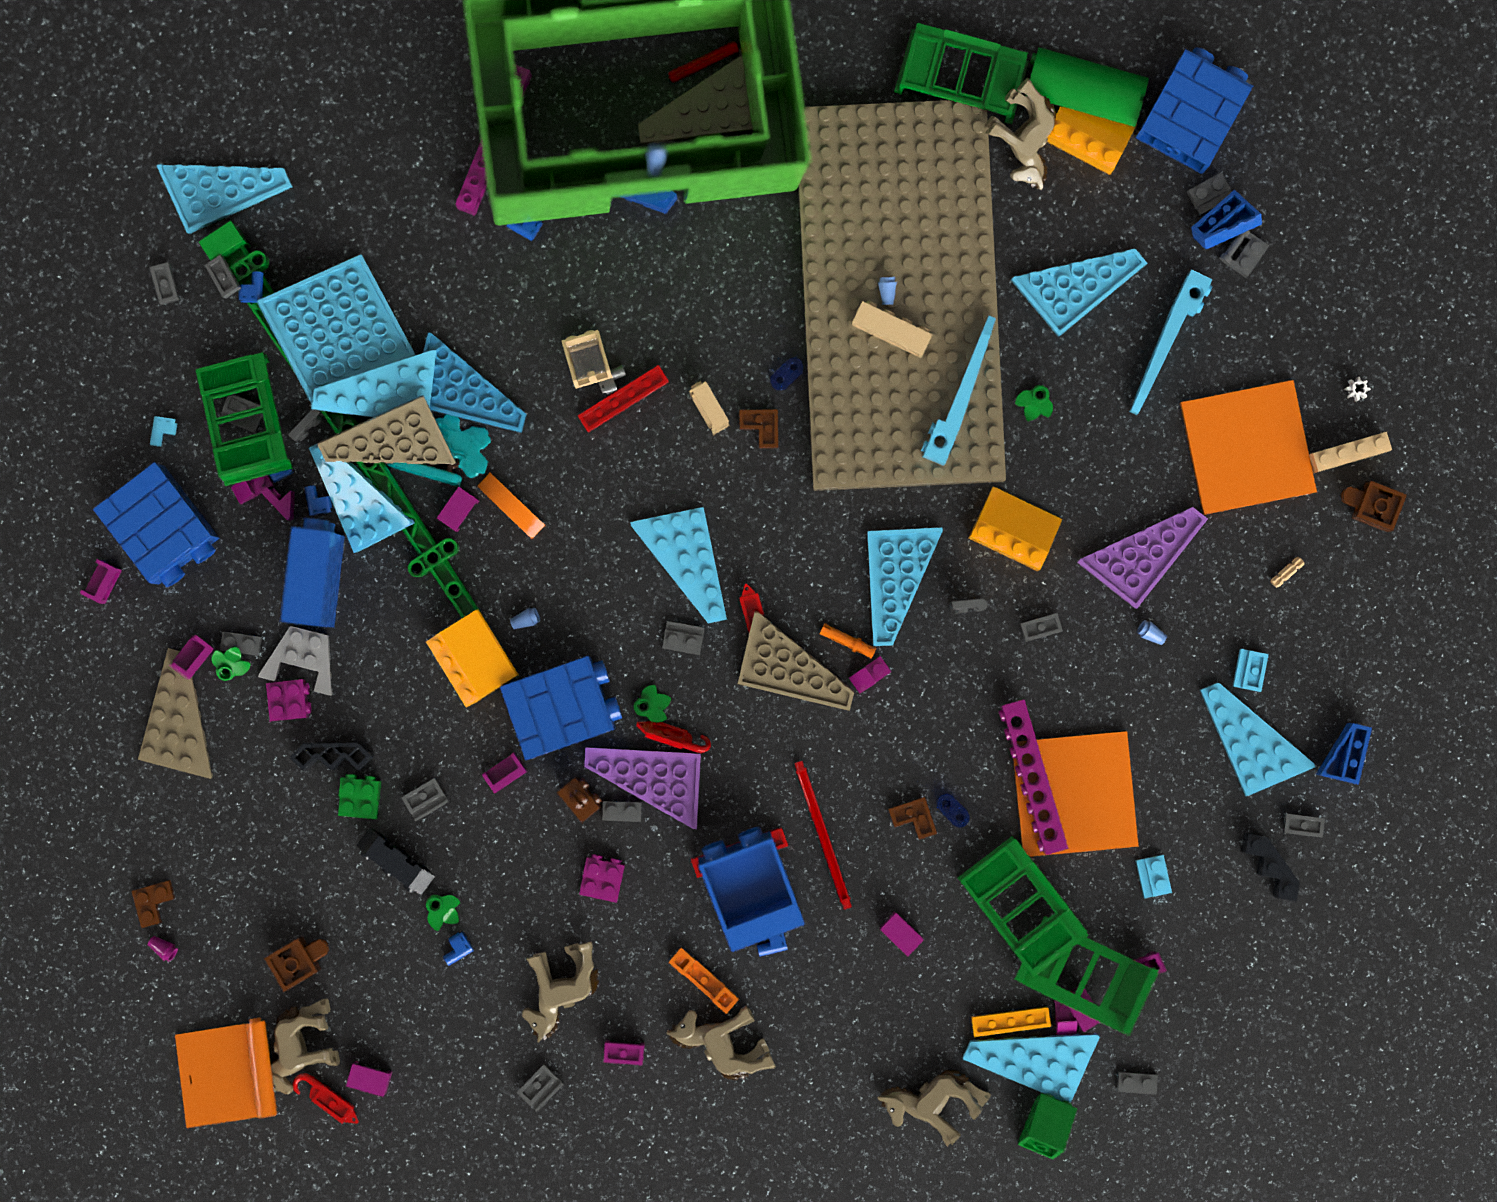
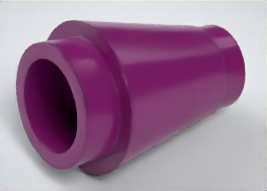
[148,936,178,962]

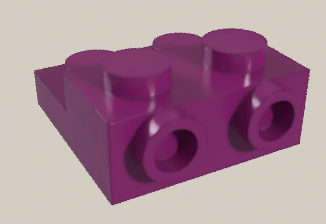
[266,679,312,721]
[579,854,625,903]

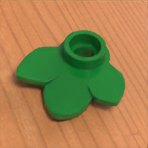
[1015,385,1053,421]
[212,646,251,681]
[634,685,671,722]
[426,895,460,931]

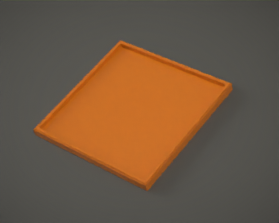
[1180,380,1317,515]
[1013,731,1138,857]

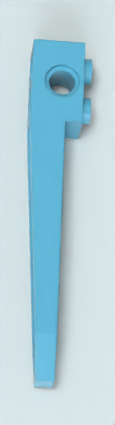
[1130,270,1213,415]
[921,316,996,466]

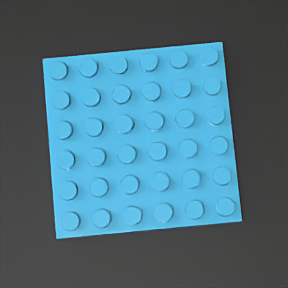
[257,255,415,404]

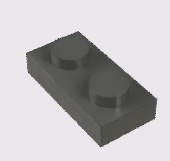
[205,255,241,299]
[150,262,180,305]
[288,409,323,442]
[1020,613,1063,642]
[220,632,262,656]
[602,801,642,822]
[1283,813,1325,838]
[1117,1071,1158,1095]

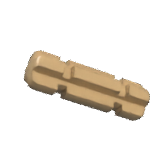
[1271,557,1305,588]

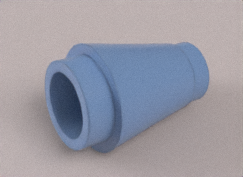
[647,145,667,177]
[878,277,897,305]
[510,607,540,629]
[1137,620,1167,645]

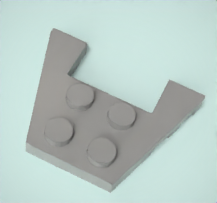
[258,626,332,696]

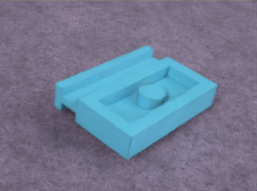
[1232,649,1269,692]
[1135,854,1172,898]

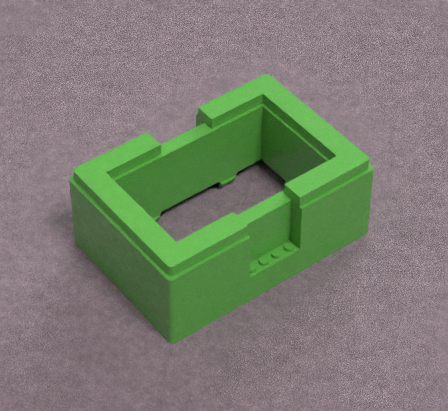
[465,0,810,225]

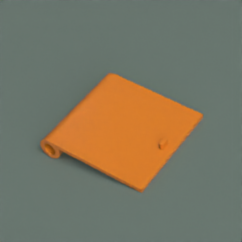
[175,1018,277,1128]

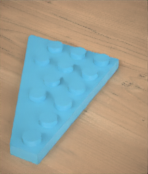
[157,164,293,234]
[1011,249,1147,337]
[311,350,436,418]
[309,444,414,553]
[630,507,727,623]
[867,528,942,646]
[1200,683,1315,796]
[963,1033,1100,1103]

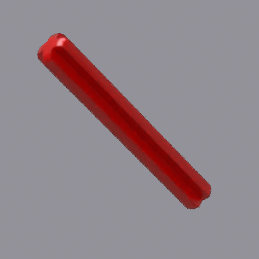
[668,41,739,82]

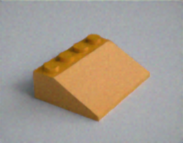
[1047,106,1137,175]
[969,486,1062,571]
[426,609,518,707]

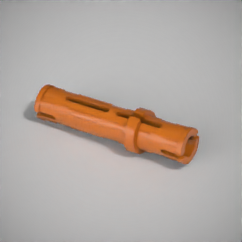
[820,623,876,659]

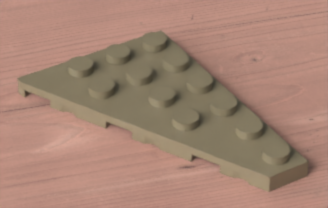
[638,56,752,145]
[317,395,456,465]
[738,611,854,711]
[138,648,213,779]

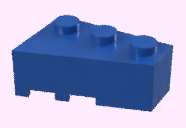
[619,190,677,214]
[1191,190,1262,249]
[1316,723,1372,784]

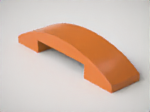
[477,473,545,539]
[669,948,739,1014]

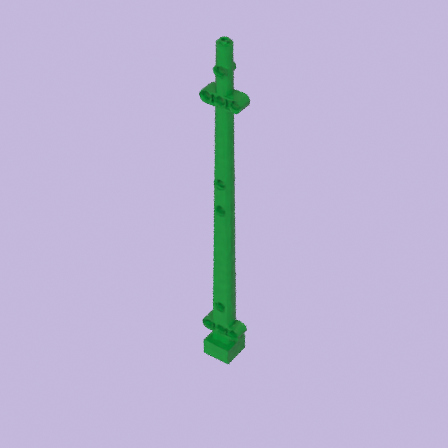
[199,221,481,618]

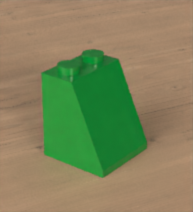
[1017,1093,1077,1159]

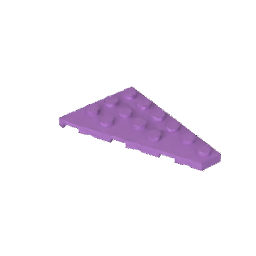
[1077,507,1208,609]
[584,747,701,829]

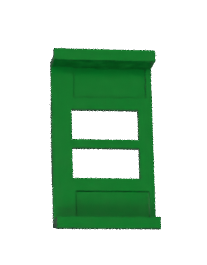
[894,23,1029,124]
[195,352,293,486]
[958,836,1088,977]
[1015,916,1159,1035]

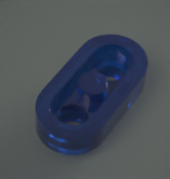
[770,358,803,391]
[936,794,970,827]

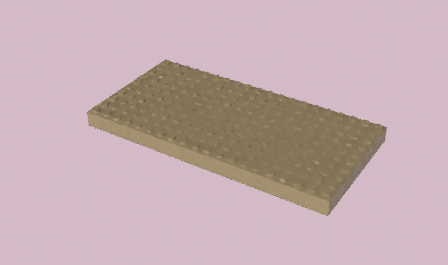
[798,100,1006,491]

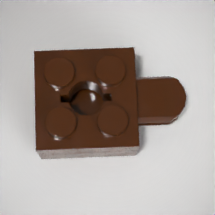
[1341,481,1407,532]
[557,777,602,823]
[264,936,329,992]

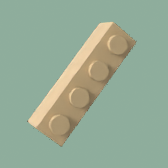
[852,301,932,358]
[1309,432,1392,474]

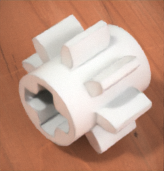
[1344,377,1371,402]

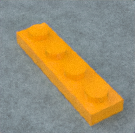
[971,1006,1051,1037]

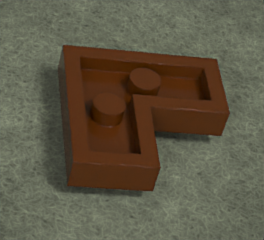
[739,409,778,449]
[888,797,937,840]
[132,880,175,928]

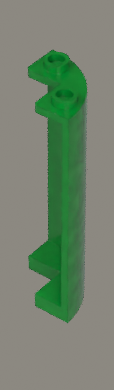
[1025,47,1149,127]

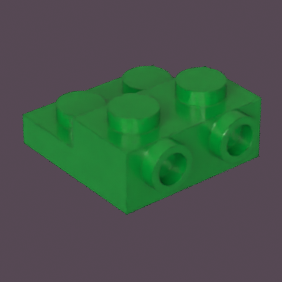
[338,774,381,819]

